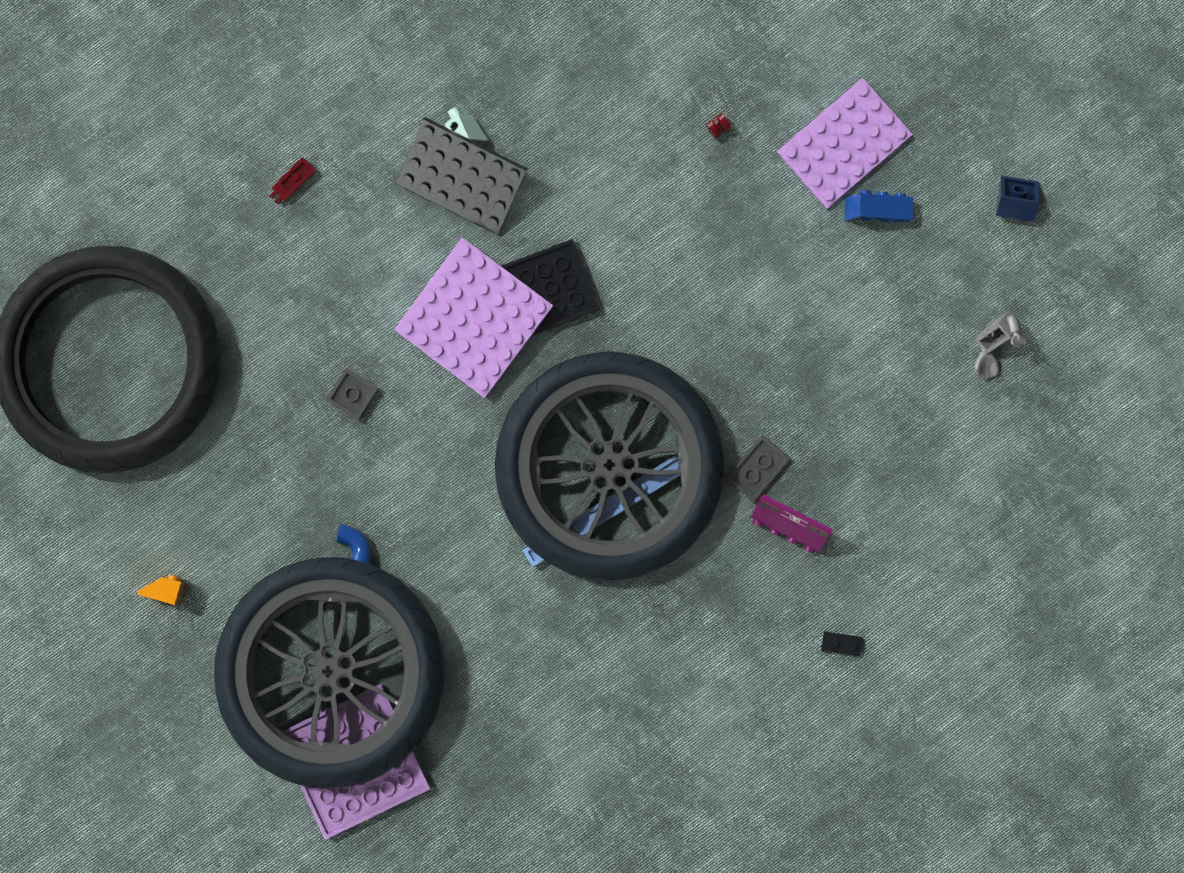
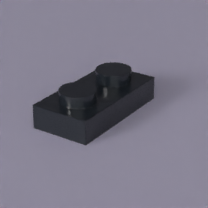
[821,631,862,656]

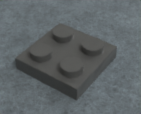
[326,368,379,420]

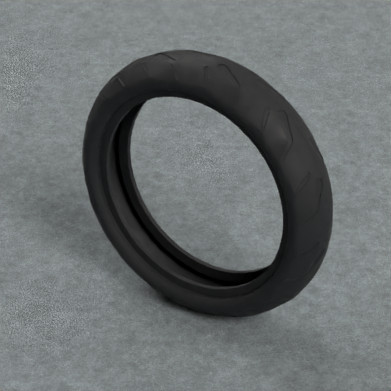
[0,246,220,473]

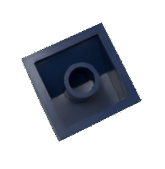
[996,175,1039,222]

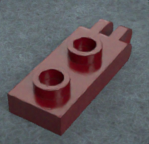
[269,157,316,204]

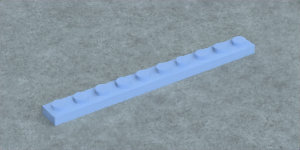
[523,454,680,567]

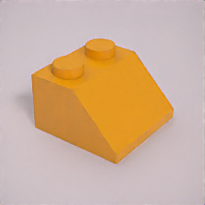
[137,575,186,605]

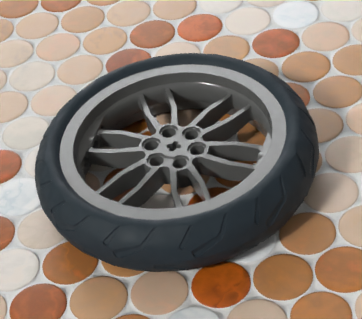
[495,351,724,580]
[214,557,444,788]

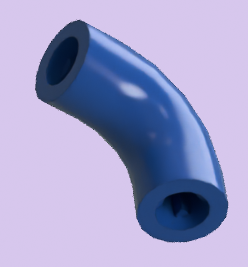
[336,524,371,564]

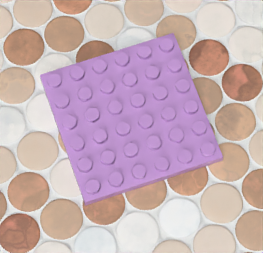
[394,238,554,398]
[282,684,431,840]

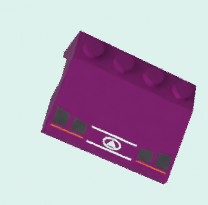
[750,494,833,554]

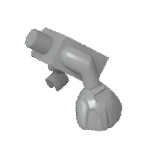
[975,311,1026,379]

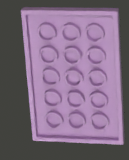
[776,78,913,209]

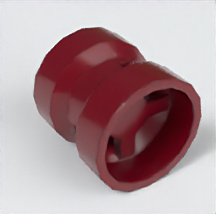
[705,113,732,139]

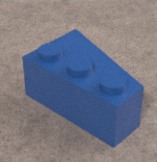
[844,190,913,223]

